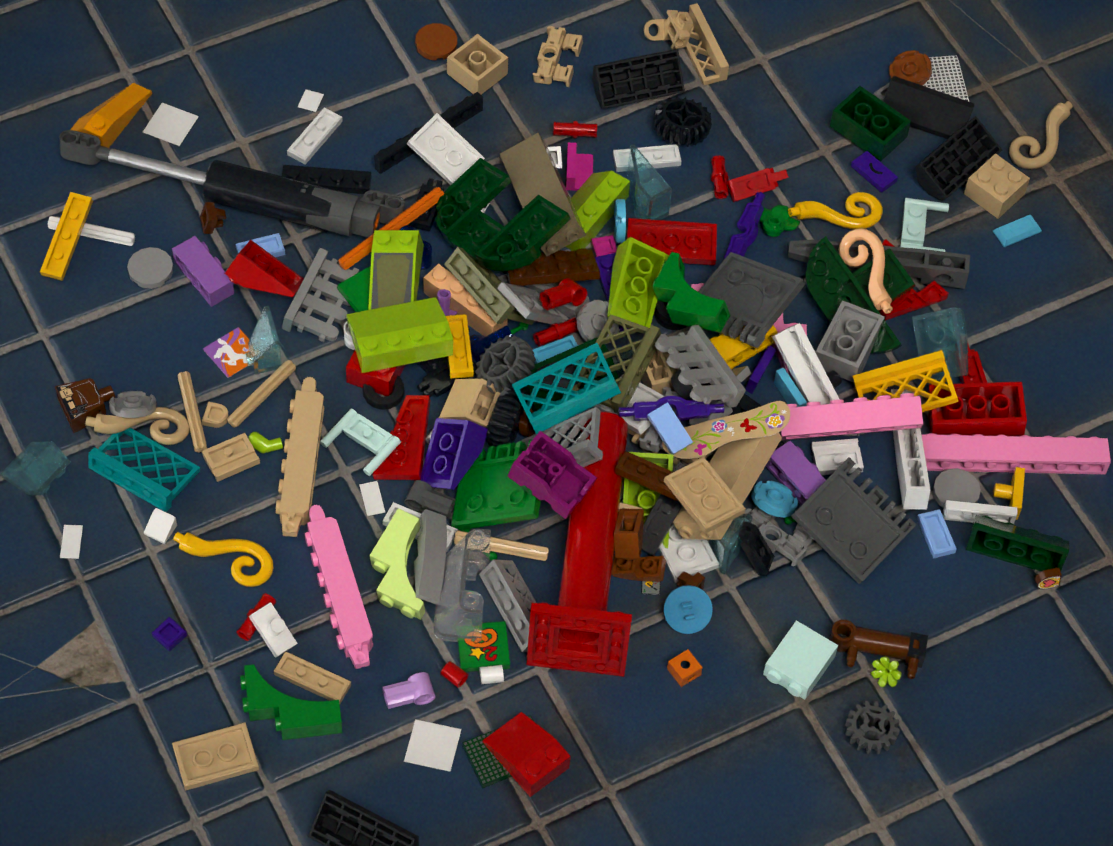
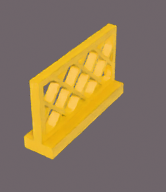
[853,350,958,412]

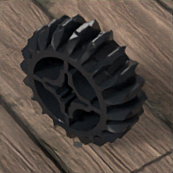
[653,96,712,147]
[486,387,527,447]

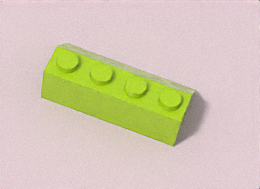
[565,170,630,251]

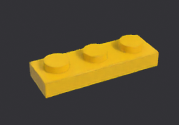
[446,314,474,379]

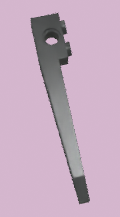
[788,240,970,289]

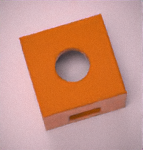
[667,649,703,687]

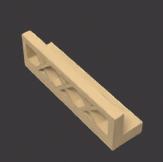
[684,3,729,86]

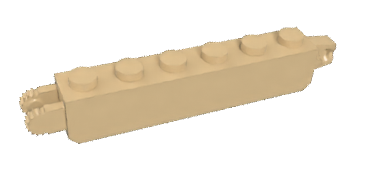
[276,377,325,537]

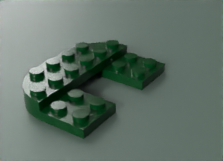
[435,158,571,271]

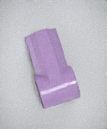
[383,672,436,709]

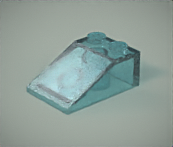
[627,144,672,220]
[912,307,968,381]

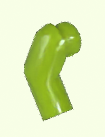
[248,432,283,453]

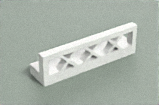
[772,323,840,405]

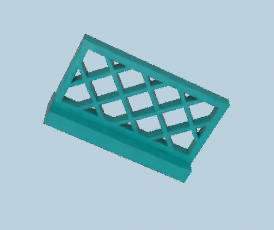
[512,343,621,434]
[88,428,200,512]

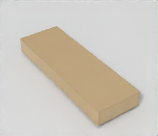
[274,651,351,704]

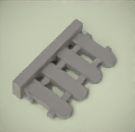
[282,248,359,342]
[655,325,746,408]

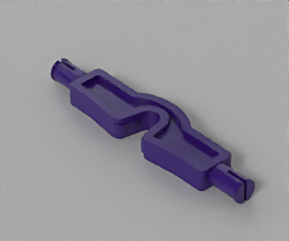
[724,192,765,258]
[618,396,724,421]

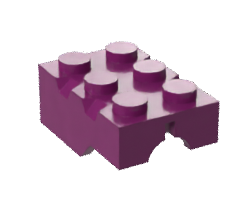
[507,430,597,519]

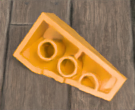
[70,83,152,148]

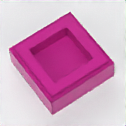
[591,235,617,257]

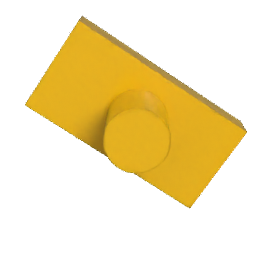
[993,467,1025,520]

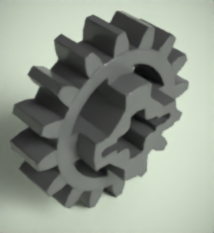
[845,701,900,754]

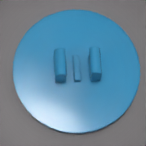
[664,585,713,634]

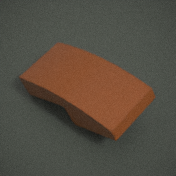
[612,556,666,582]

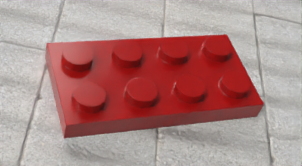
[627,218,717,265]

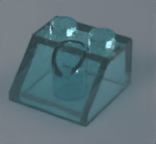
[0,441,71,495]

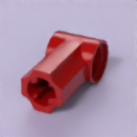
[539,278,587,310]

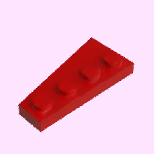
[372,395,431,480]

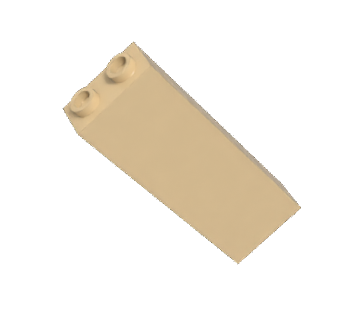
[673,433,782,540]

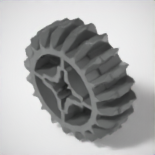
[475,335,536,394]

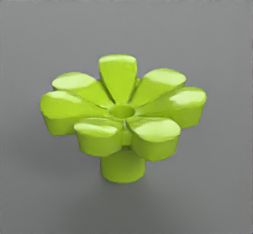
[871,656,902,687]

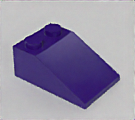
[421,418,488,490]

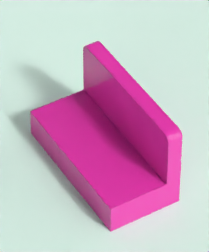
[566,142,593,191]

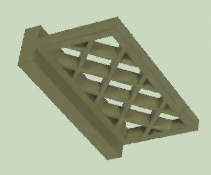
[444,247,535,325]
[572,314,661,414]

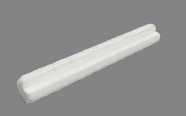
[48,216,135,246]

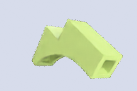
[370,508,425,620]

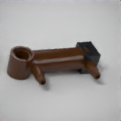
[829,619,928,679]

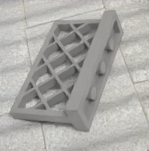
[522,407,603,467]

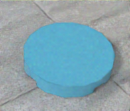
[614,199,626,244]
[751,481,798,518]

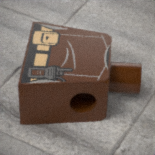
[55,378,115,433]

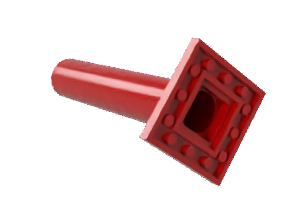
[527,412,632,677]

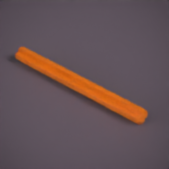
[338,187,444,270]

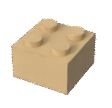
[447,34,508,95]
[964,154,1030,219]

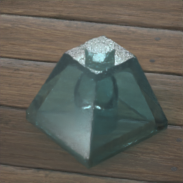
[245,306,282,374]
[711,514,753,575]

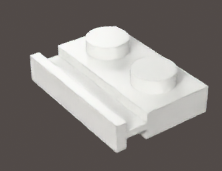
[811,438,864,475]

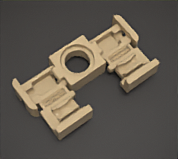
[533,26,583,87]

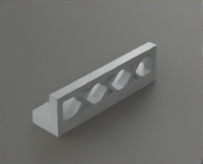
[479,559,536,652]

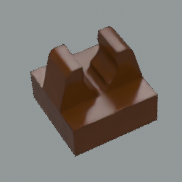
[200,202,226,234]
[676,571,705,590]

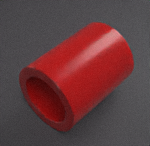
[441,661,469,688]

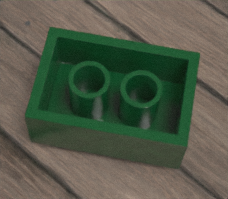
[830,86,911,162]

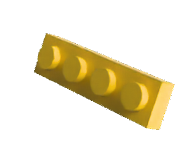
[40,192,93,281]

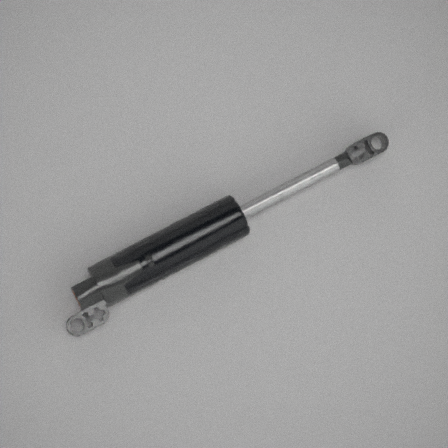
[59,130,405,237]

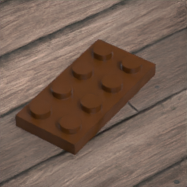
[506,248,600,286]

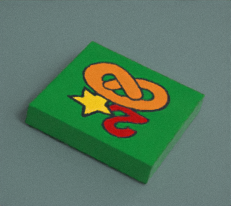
[457,621,510,672]

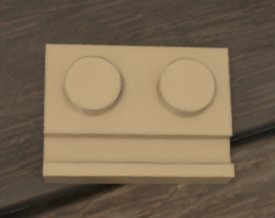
[202,433,260,482]

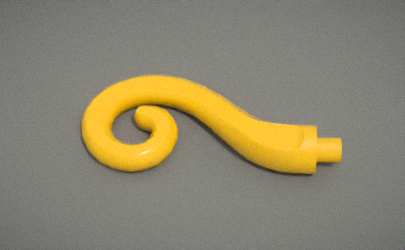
[788,192,883,229]
[173,532,274,587]

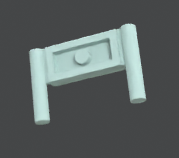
[900,198,949,252]
[320,408,401,476]

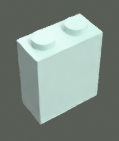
[763,620,838,700]

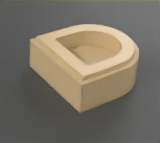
[202,402,229,428]

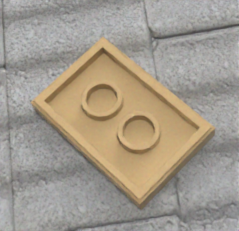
[664,457,746,534]
[172,722,259,791]

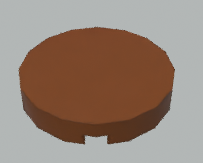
[415,23,457,60]
[889,50,932,85]

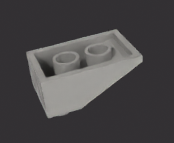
[815,300,885,382]

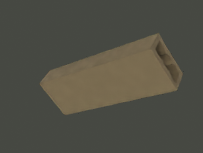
[500,133,586,256]

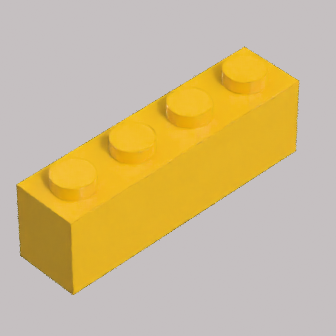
[697,325,778,369]

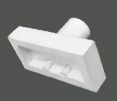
[249,602,298,658]

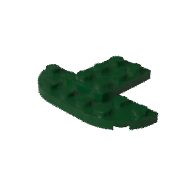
[806,236,916,354]

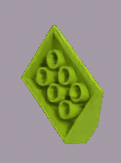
[346,297,453,373]

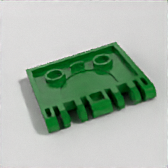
[451,439,541,530]

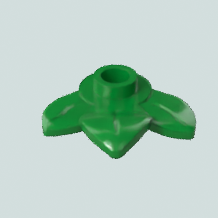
[759,205,800,237]

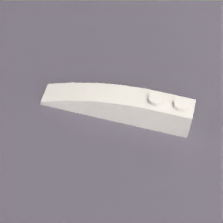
[891,389,930,509]

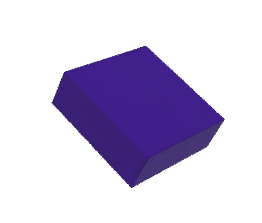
[152,617,187,652]

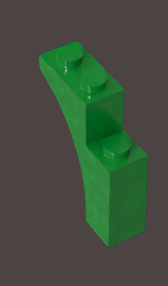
[652,252,730,333]
[240,664,342,740]

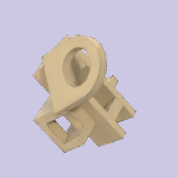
[644,10,694,49]

